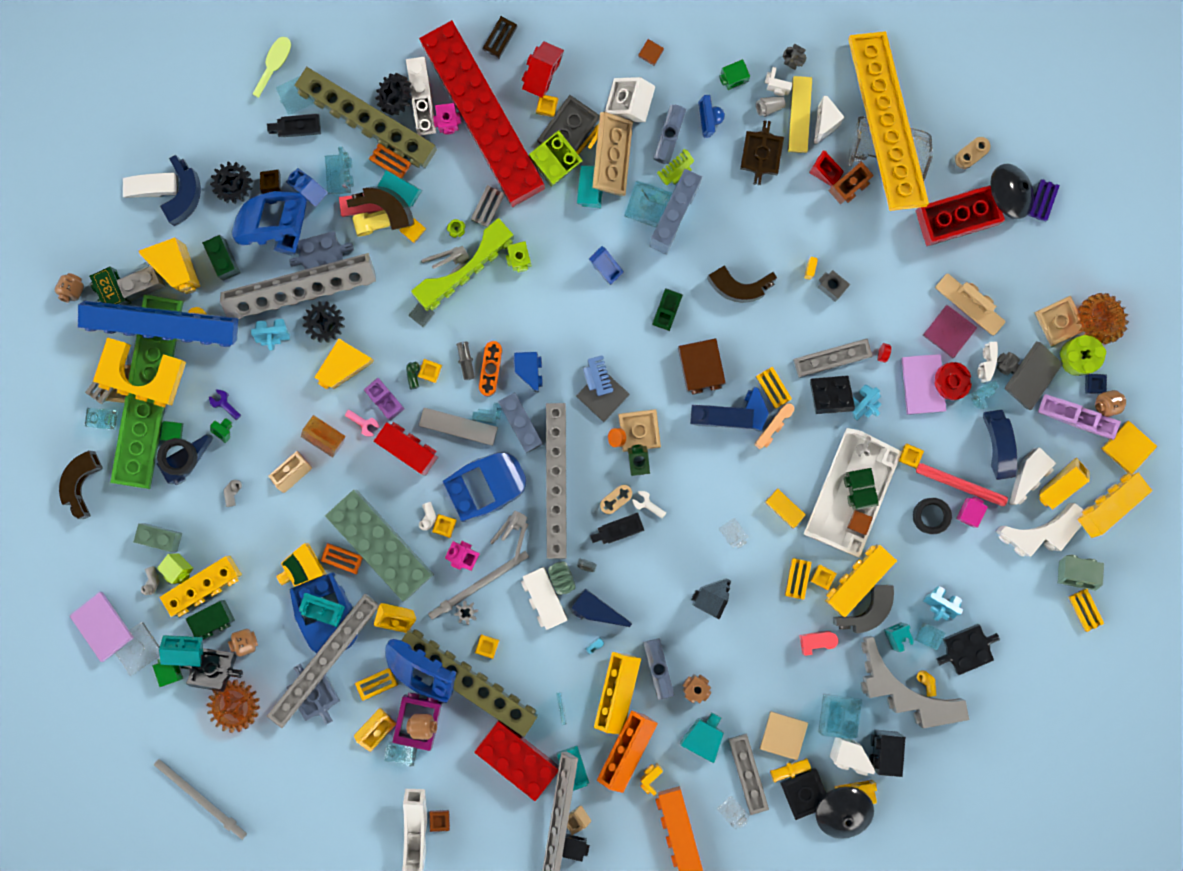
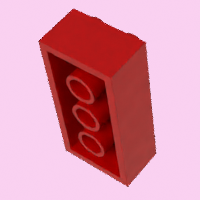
[915,185,1005,247]
[474,720,559,801]

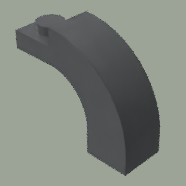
[833,585,894,633]

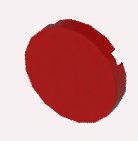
[935,362,972,400]

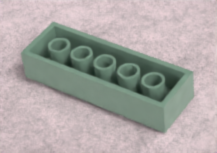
[325,489,434,602]

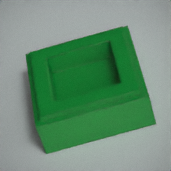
[160,421,183,441]

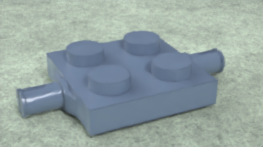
[289,231,354,270]
[286,663,340,725]

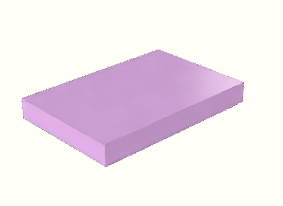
[901,354,946,415]
[70,592,134,662]

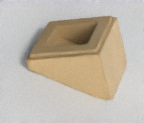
[567,806,591,835]

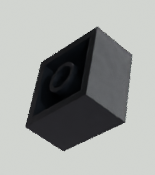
[869,729,906,777]

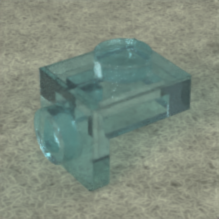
[85,408,118,430]
[384,741,417,767]

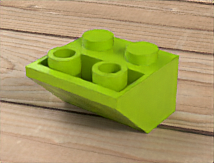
[528,130,583,187]

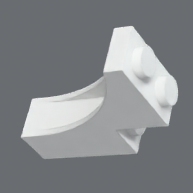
[996,503,1083,557]
[402,789,427,871]

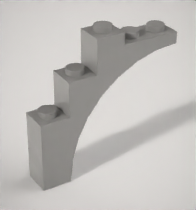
[861,636,969,728]

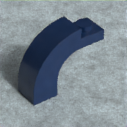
[160,155,201,226]
[983,410,1017,480]

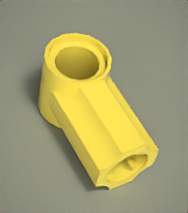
[352,210,390,236]

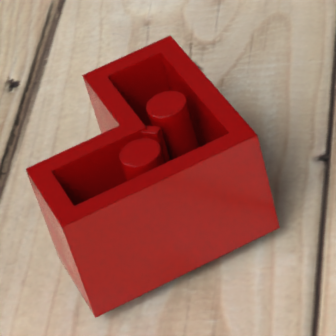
[522,41,564,98]

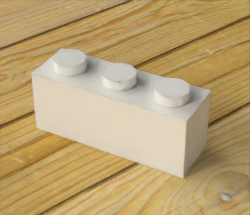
[521,567,568,630]

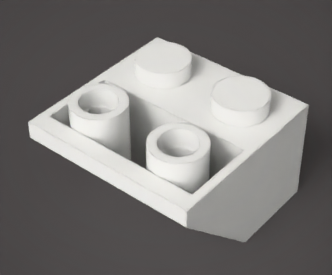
[830,735,875,776]

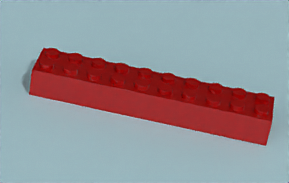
[419,20,545,207]

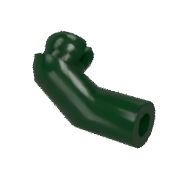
[406,361,420,390]

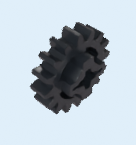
[375,73,413,116]
[210,161,253,204]
[302,301,345,343]

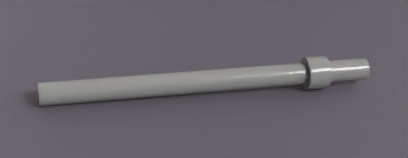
[428,551,529,620]
[154,759,247,840]

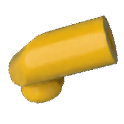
[916,670,937,697]

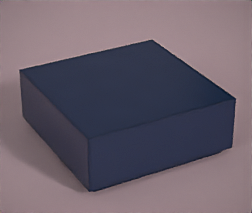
[1085,374,1107,394]

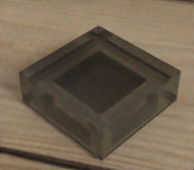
[408,303,435,328]

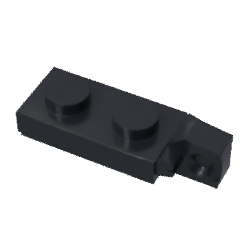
[267,114,321,137]
[590,513,645,544]

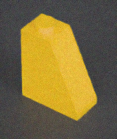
[314,339,374,389]
[1039,457,1090,510]

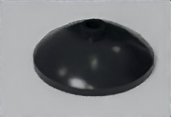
[990,163,1034,219]
[815,787,874,838]

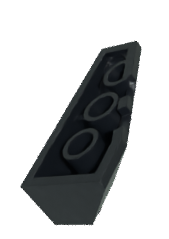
[691,578,731,620]

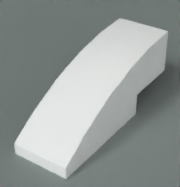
[123,173,178,198]

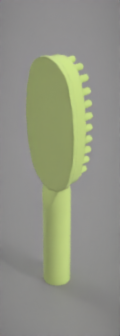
[253,37,291,98]

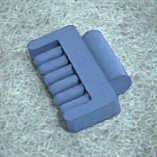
[583,355,613,396]

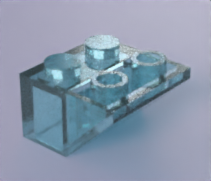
[818,693,862,738]

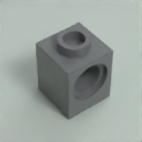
[818,270,850,302]

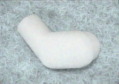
[419,502,437,530]

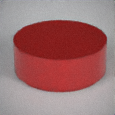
[877,343,892,363]

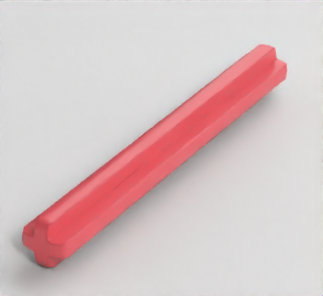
[916,463,1008,506]

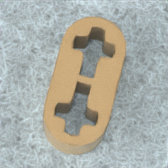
[600,485,632,514]

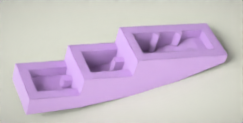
[1038,394,1121,440]

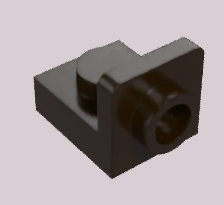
[260,169,282,194]

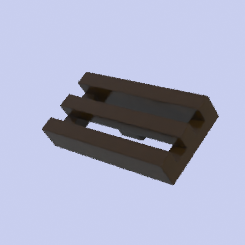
[483,16,518,59]

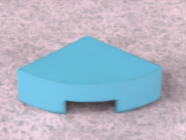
[585,637,604,654]

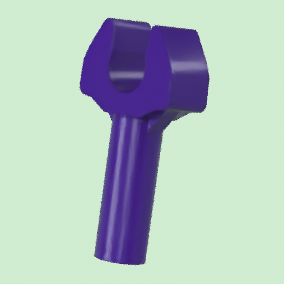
[209,389,241,420]

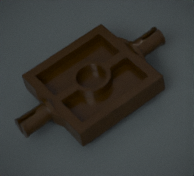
[740,120,784,185]

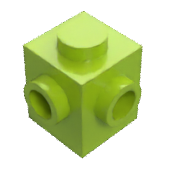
[506,241,532,272]
[157,553,194,584]

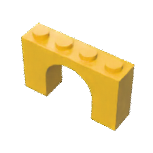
[93,337,186,407]

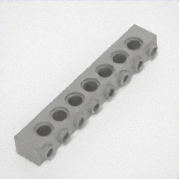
[220,253,376,320]
[546,403,567,559]

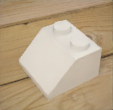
[605,77,655,122]

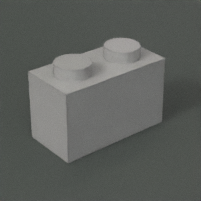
[116,266,166,301]

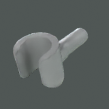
[856,436,871,457]

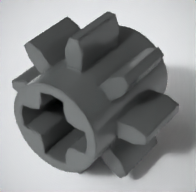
[783,44,807,70]
[996,352,1020,376]

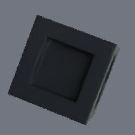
[562,834,590,862]

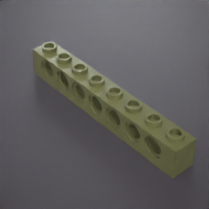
[294,66,437,168]
[401,629,538,737]

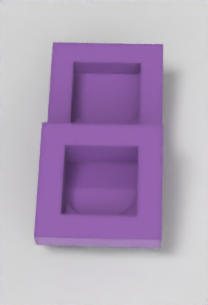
[364,378,405,421]

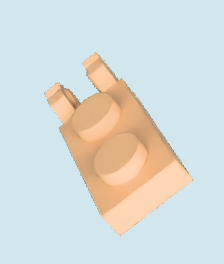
[754,403,794,449]

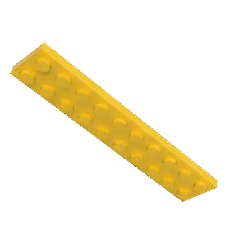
[848,31,929,211]

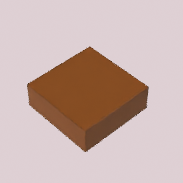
[638,39,664,66]
[847,510,873,535]
[429,810,450,832]

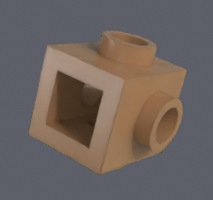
[682,674,711,703]

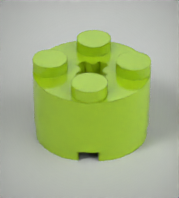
[1060,335,1106,376]

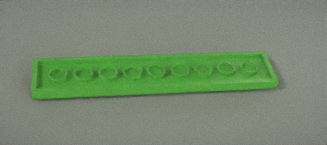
[110,294,184,489]

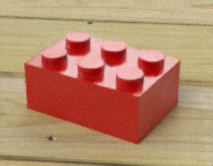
[373,422,438,476]

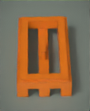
[369,143,411,178]
[320,543,363,574]

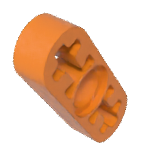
[479,341,502,397]

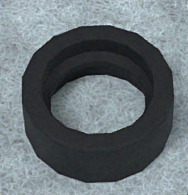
[157,438,198,476]
[913,498,952,534]

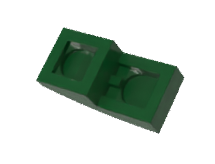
[652,288,683,331]

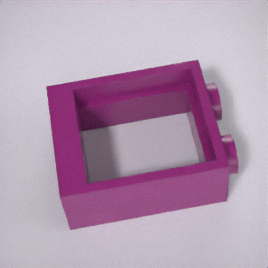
[392,692,442,751]

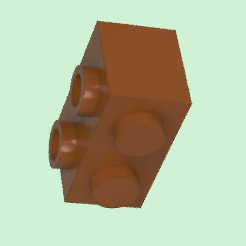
[828,161,874,205]

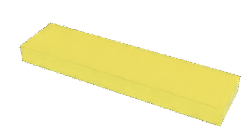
[788,76,812,153]

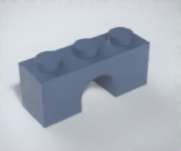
[498,392,543,453]

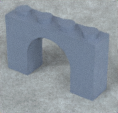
[650,169,702,255]

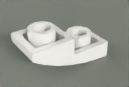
[977,341,998,383]

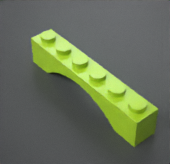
[411,218,514,311]

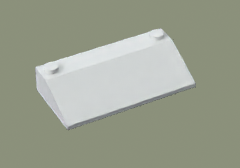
[804,428,902,558]

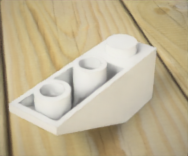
[1009,447,1056,505]

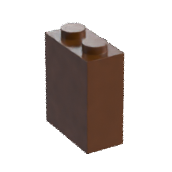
[678,338,726,395]

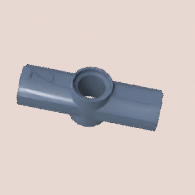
[654,104,686,164]
[643,638,674,700]

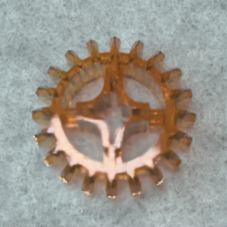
[1076,293,1129,345]
[206,679,260,733]

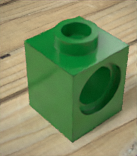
[719,59,750,90]
[152,659,183,687]

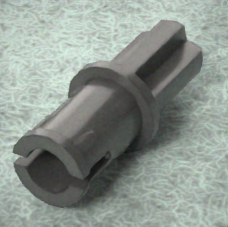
[456,342,475,380]

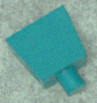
[680,712,724,763]

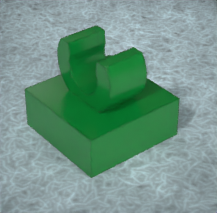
[210,418,232,443]

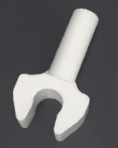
[632,491,666,519]

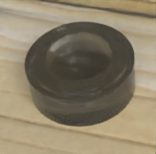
[577,559,597,572]

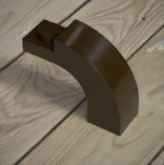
[346,186,415,230]
[707,265,777,303]
[59,450,103,519]

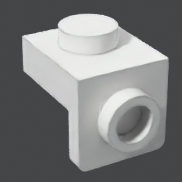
[765,67,792,96]

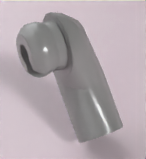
[224,480,242,507]
[141,566,160,595]

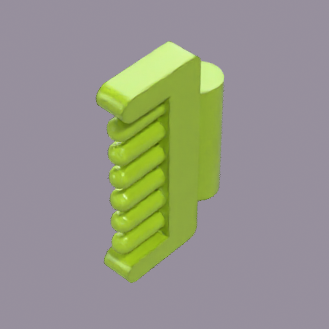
[657,149,694,185]

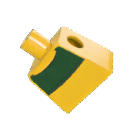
[276,543,327,586]

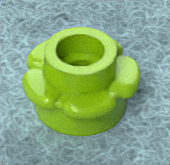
[447,219,466,238]

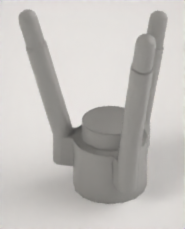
[421,246,470,275]
[490,511,529,561]

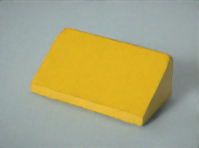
[764,488,806,529]
[374,603,416,633]
[354,708,396,752]

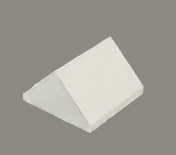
[814,96,845,144]

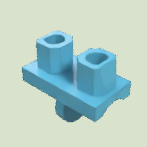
[251,319,290,351]
[851,384,882,421]
[923,586,963,621]

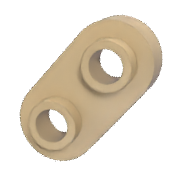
[955,137,990,169]

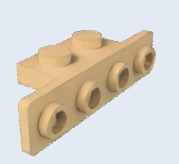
[935,273,1005,336]

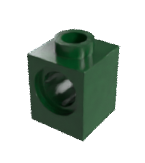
[628,444,650,476]

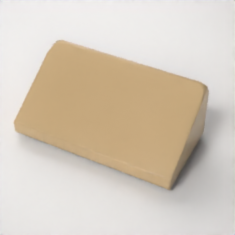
[268,451,312,493]

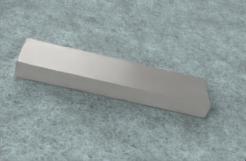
[793,339,873,378]
[419,408,498,446]
[728,733,769,815]

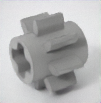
[454,600,479,625]

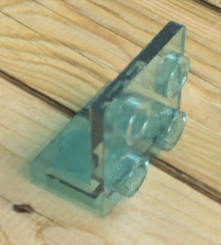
[325,147,354,195]

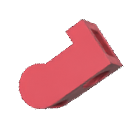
[799,631,838,656]

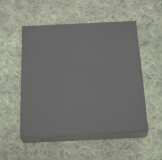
[576,370,630,422]

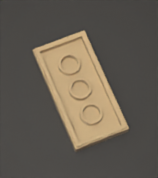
[592,112,633,196]

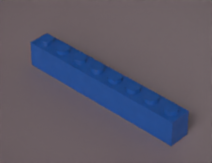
[78,301,238,347]

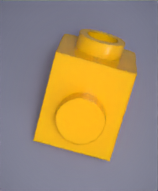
[640,763,663,796]

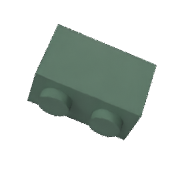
[133,523,182,552]
[1057,555,1104,591]

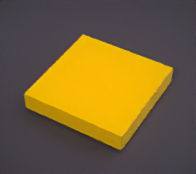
[1101,420,1157,475]

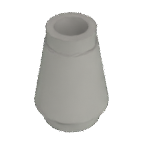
[756,97,786,117]

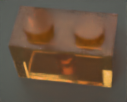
[301,415,346,458]

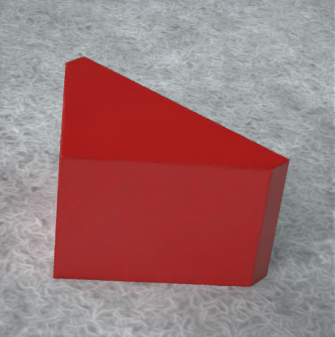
[809,150,844,187]

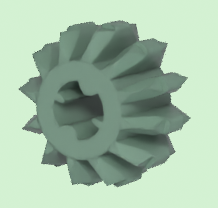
[548,561,575,595]

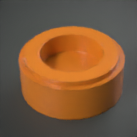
[608,428,626,447]

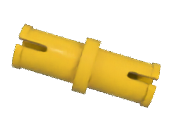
[770,758,811,783]

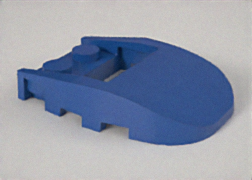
[232,191,307,245]
[442,452,526,522]
[290,572,357,653]
[385,639,456,703]

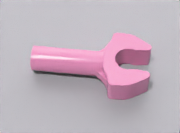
[345,410,380,437]

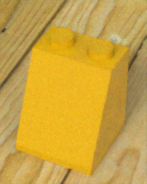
[139,237,201,294]

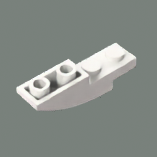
[406,57,436,135]

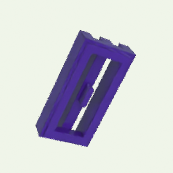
[1028,179,1060,222]

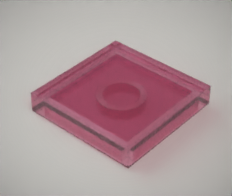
[923,305,977,358]

